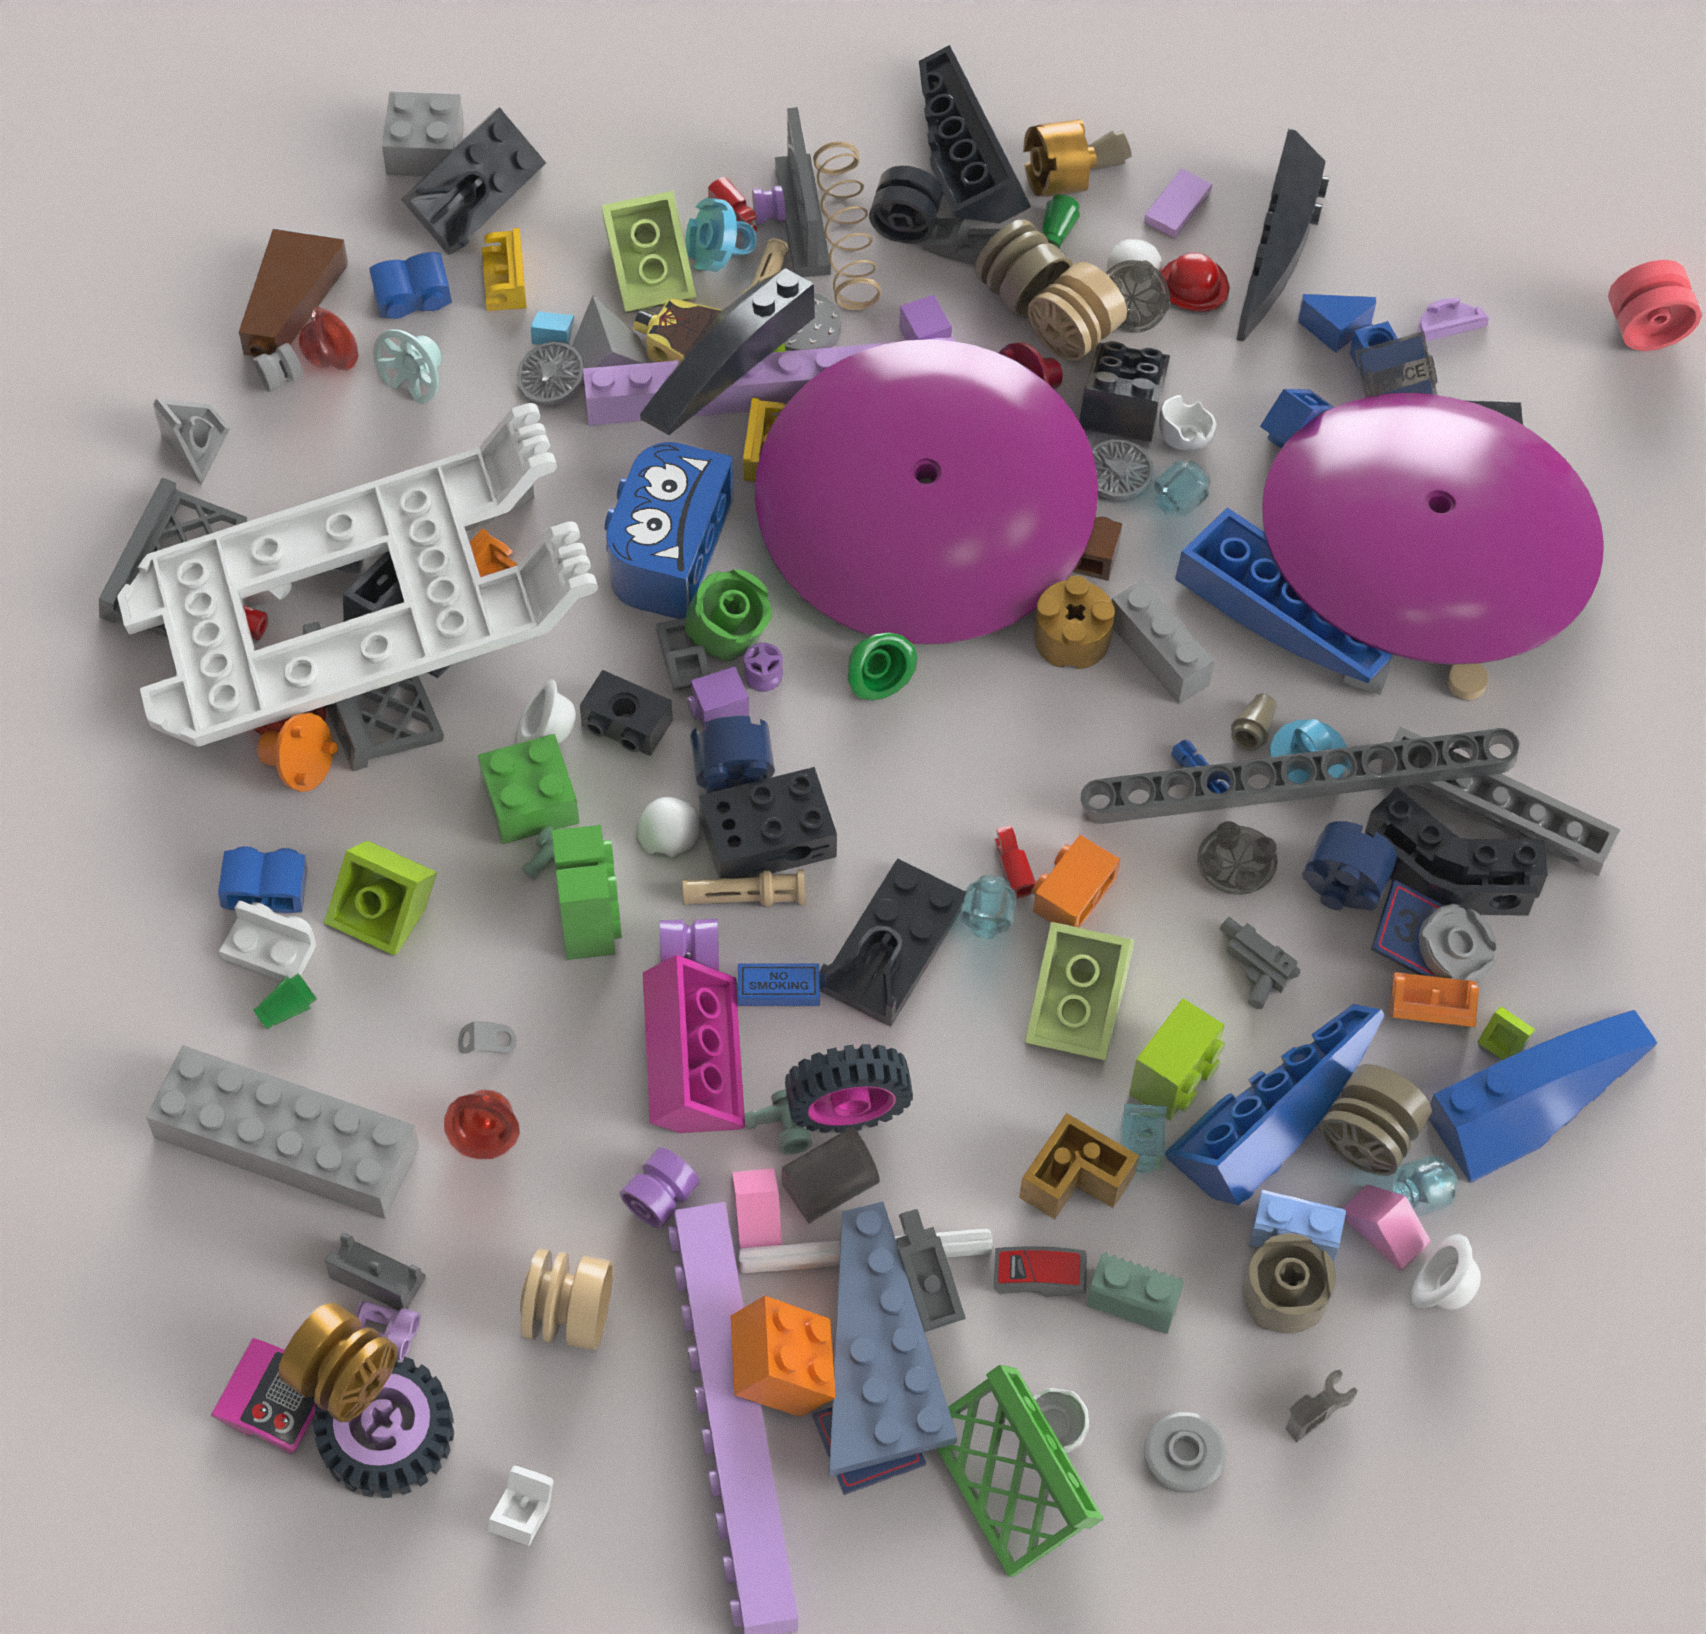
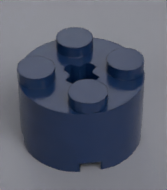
[690,715,775,793]
[1302,821,1397,911]

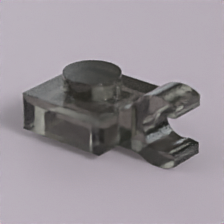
[1286,1370,1358,1443]

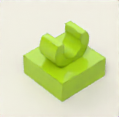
[1477,1006,1536,1060]

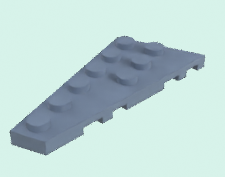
[829,1201,957,1477]

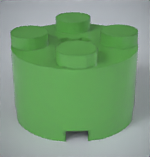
[685,569,772,661]

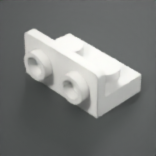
[219,901,317,981]

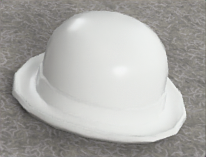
[516,679,576,744]
[1411,1234,1481,1311]

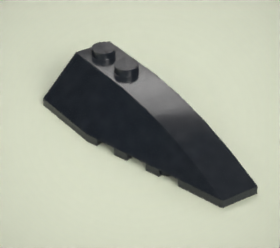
[919,45,1031,224]
[1236,128,1330,341]
[640,268,815,435]

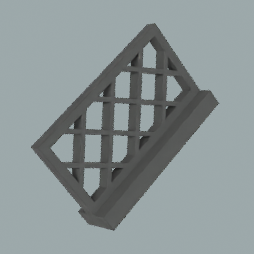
[775,107,831,277]
[99,477,247,637]
[303,622,444,771]

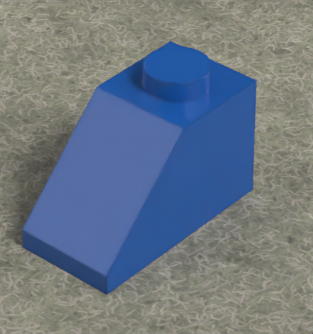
[1260,389,1334,448]

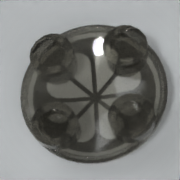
[1106,260,1171,333]
[1197,821,1278,895]

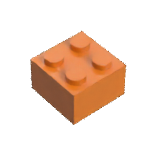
[730,1296,836,1417]

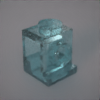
[1120,1104,1166,1173]

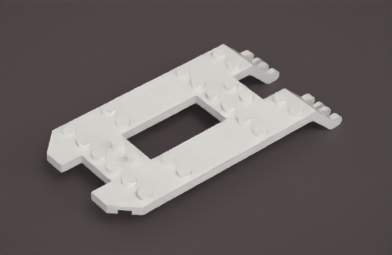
[117,403,598,747]

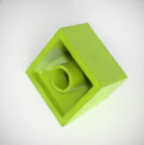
[324,840,438,955]

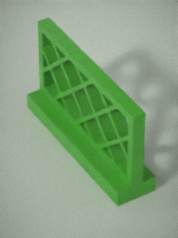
[937,1365,1104,1577]

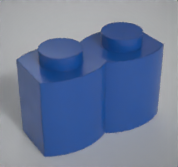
[369,252,452,319]
[218,846,308,913]

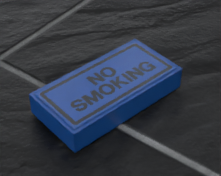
[738,963,820,1006]

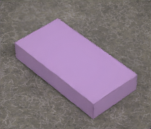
[1144,168,1212,238]

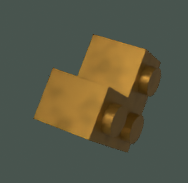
[1019,1113,1139,1219]

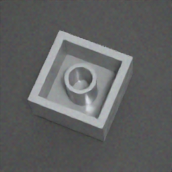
[382,91,464,176]

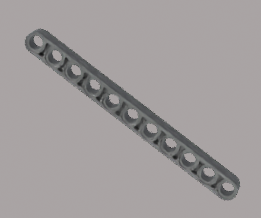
[1080,728,1520,824]

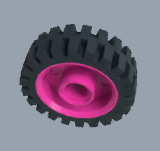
[785,1044,913,1133]

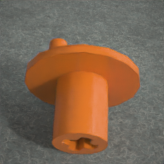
[257,712,338,792]

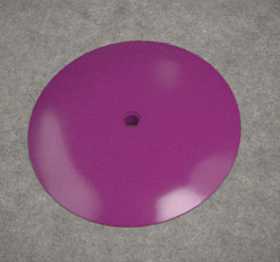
[755,340,1098,645]
[1262,393,1604,665]

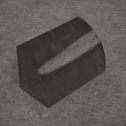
[782,1126,880,1224]

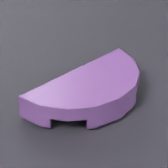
[1417,298,1489,343]

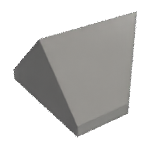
[572,295,648,387]
[153,399,230,485]

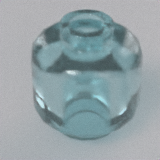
[1154,460,1210,516]
[961,875,1017,939]
[1392,1156,1458,1216]

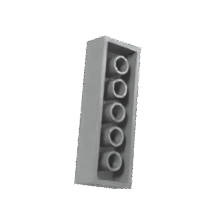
[146,1045,419,1219]

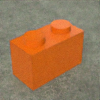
[1032,834,1120,928]

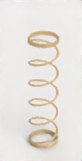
[813,141,881,310]

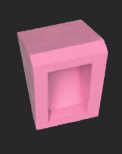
[732,1168,782,1249]
[1342,1184,1431,1271]

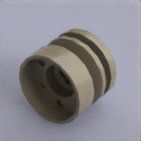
[975,219,1073,319]
[1319,1064,1432,1176]

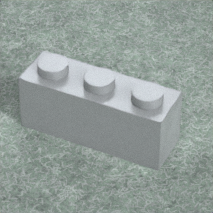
[1112,580,1214,704]

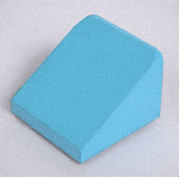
[531,311,574,345]

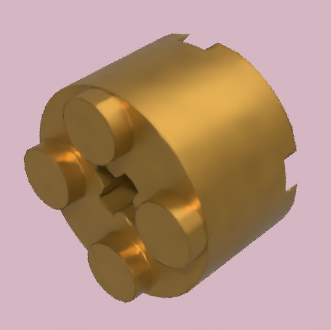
[1023,119,1097,197]
[1034,575,1115,669]

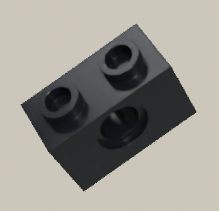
[580,669,673,756]

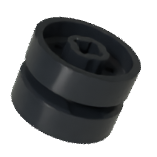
[869,165,943,244]

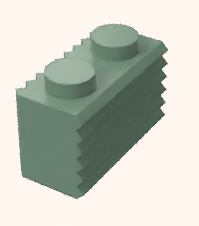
[1086,1252,1184,1334]

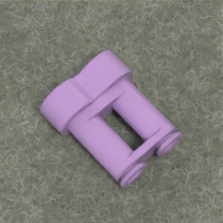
[356,1300,421,1361]

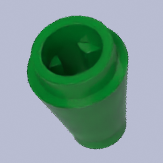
[1041,194,1080,249]
[253,973,317,1030]

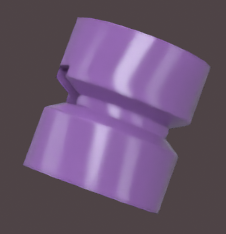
[660,919,719,971]
[619,1147,700,1229]

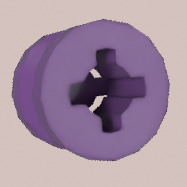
[752,185,786,225]
[744,643,783,692]

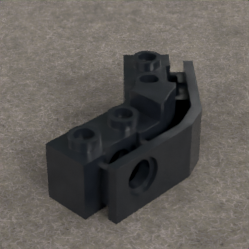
[1364,787,1548,916]

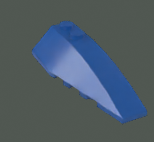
[1175,507,1392,683]
[1164,1004,1384,1206]
[1429,1010,1658,1183]

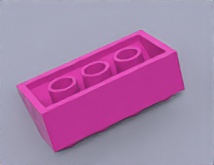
[642,955,745,1133]

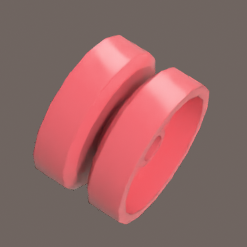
[1608,260,1702,351]

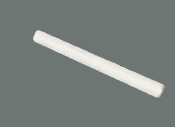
[739,1229,993,1274]

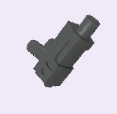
[1220,917,1300,1009]

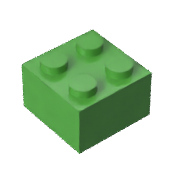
[478,734,579,844]

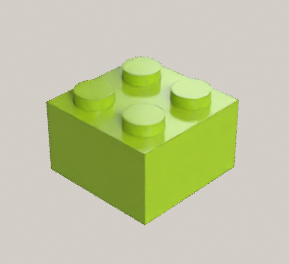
[1129,998,1225,1121]

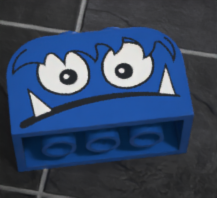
[604,442,733,619]

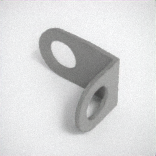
[458,1021,517,1054]

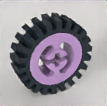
[313,1356,454,1498]

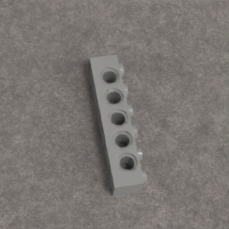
[1381,726,1621,877]

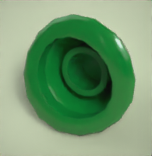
[848,632,918,701]

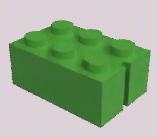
[552,825,622,960]

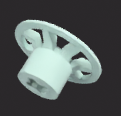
[373,329,442,404]

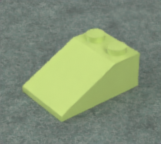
[602,191,697,313]
[1025,922,1135,1060]

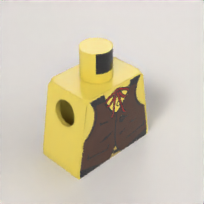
[633,299,722,362]

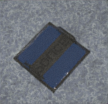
[1355,331,1438,398]

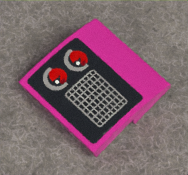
[210,1338,316,1454]

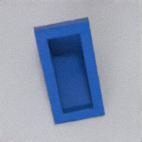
[1298,294,1376,353]

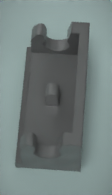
[324,1233,426,1311]

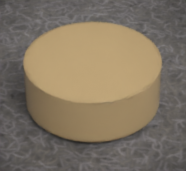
[1447,664,1488,700]

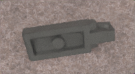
[896,1209,966,1332]

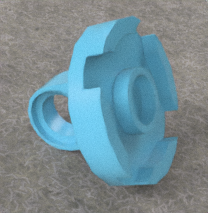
[685,198,757,272]
[1269,719,1347,784]

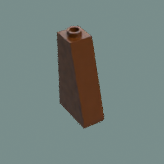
[239,229,348,357]

